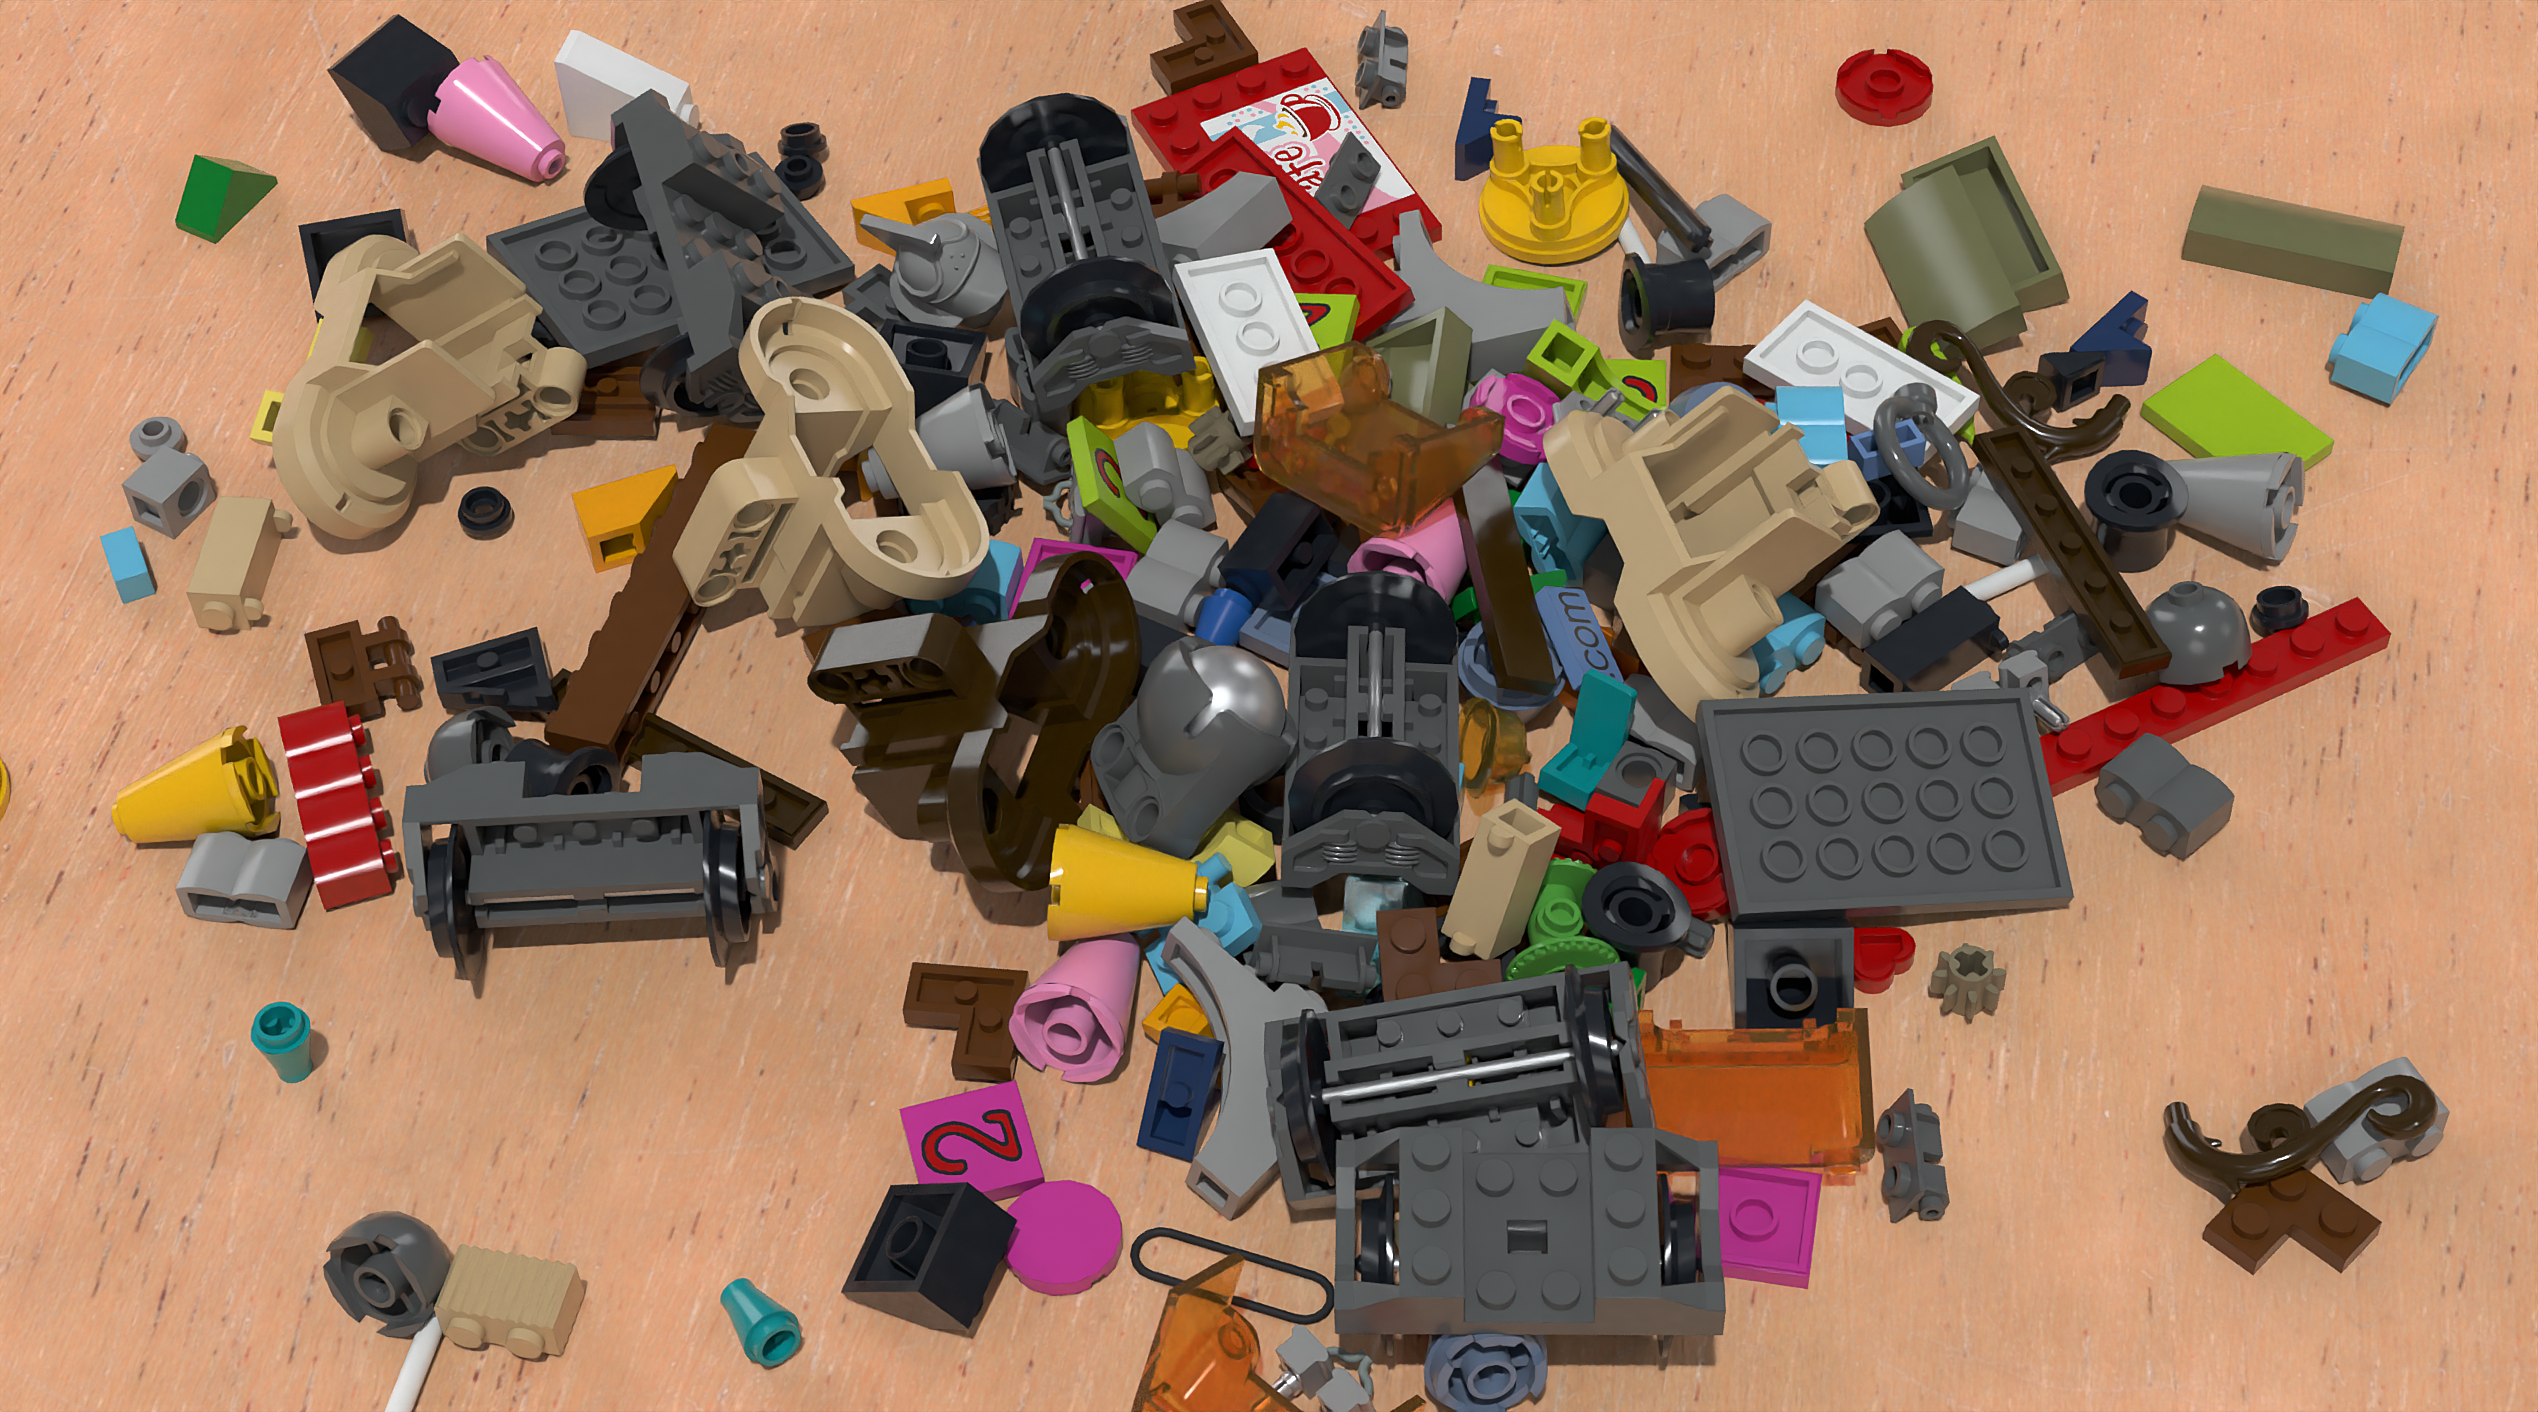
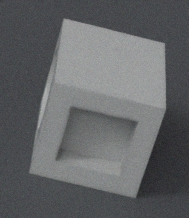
[121,444,216,540]

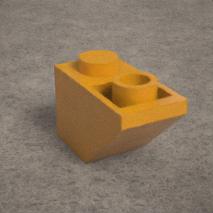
[571,464,679,573]

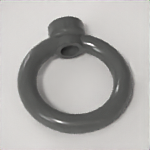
[1873,382,1971,511]

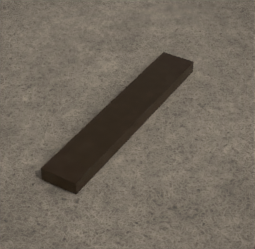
[1438,423,1557,696]
[1971,424,2172,680]
[530,668,829,851]

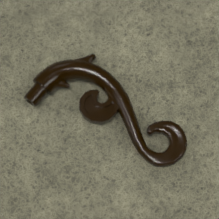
[1906,320,2131,462]
[2164,1074,2438,1195]

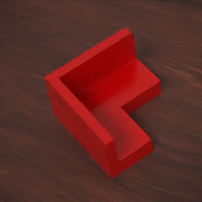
[1536,777,1666,871]

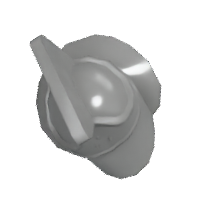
[859,213,1008,329]

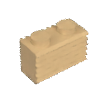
[434,1243,584,1358]

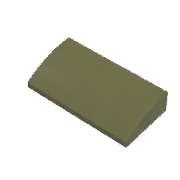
[1900,135,2070,313]
[1864,165,2028,360]
[2182,185,2405,300]
[1340,306,1473,515]

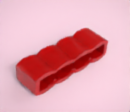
[278,700,399,910]

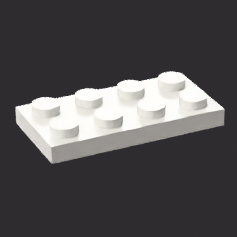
[1172,248,1344,437]
[1743,299,1980,470]

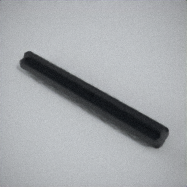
[1610,124,1714,253]

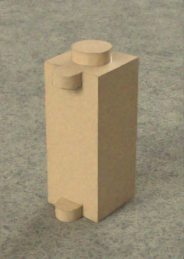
[186,496,293,631]
[1441,798,1562,960]

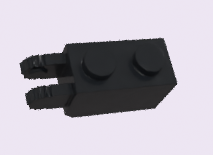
[1217,468,1343,611]

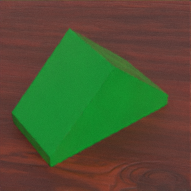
[175,154,278,244]

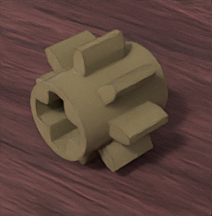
[1188,405,1254,476]
[1930,943,2007,1019]

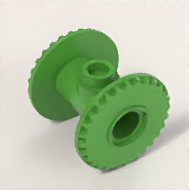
[1504,858,1621,982]

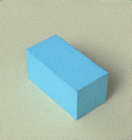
[100,526,156,604]

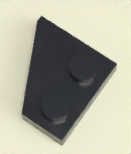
[430,627,558,713]

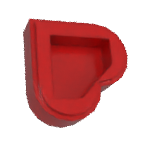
[1854,927,1916,994]

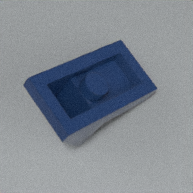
[1455,77,1522,181]
[2069,290,2152,387]
[1136,1026,1225,1161]

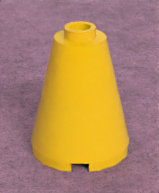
[111,725,280,843]
[1047,824,1209,941]

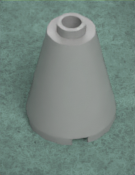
[862,381,1017,499]
[2165,452,2305,560]

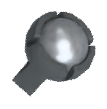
[1090,636,1299,860]

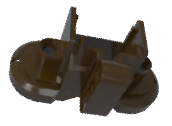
[807,550,1141,894]

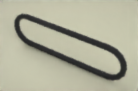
[1130,1227,1334,1325]

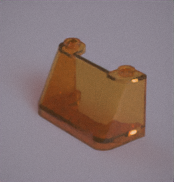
[1253,340,1506,540]
[1618,1008,1876,1177]

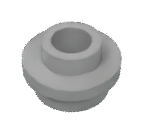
[129,417,184,462]

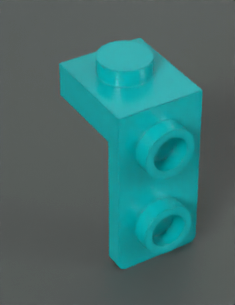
[1537,669,1638,811]

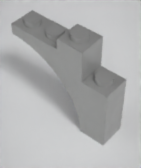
[1155,171,1293,288]
[1376,209,1576,382]
[1160,916,1329,1221]

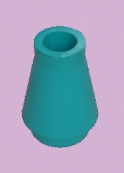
[251,1002,313,1083]
[720,1278,801,1366]

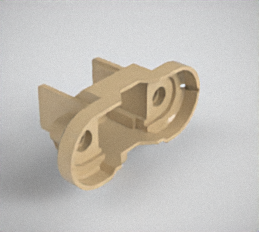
[272,233,588,539]
[672,297,989,627]
[1543,385,1880,724]

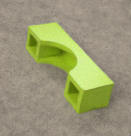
[1520,318,1668,422]

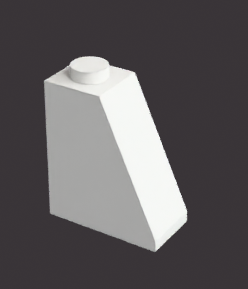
[554,30,699,142]

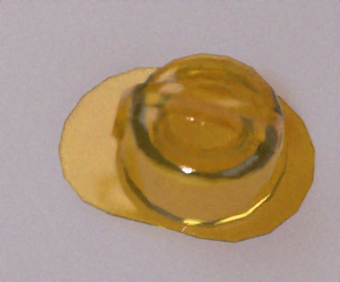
[1459,696,1533,799]

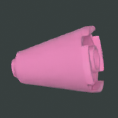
[427,55,566,182]
[1347,497,1469,606]
[1009,932,1141,1082]

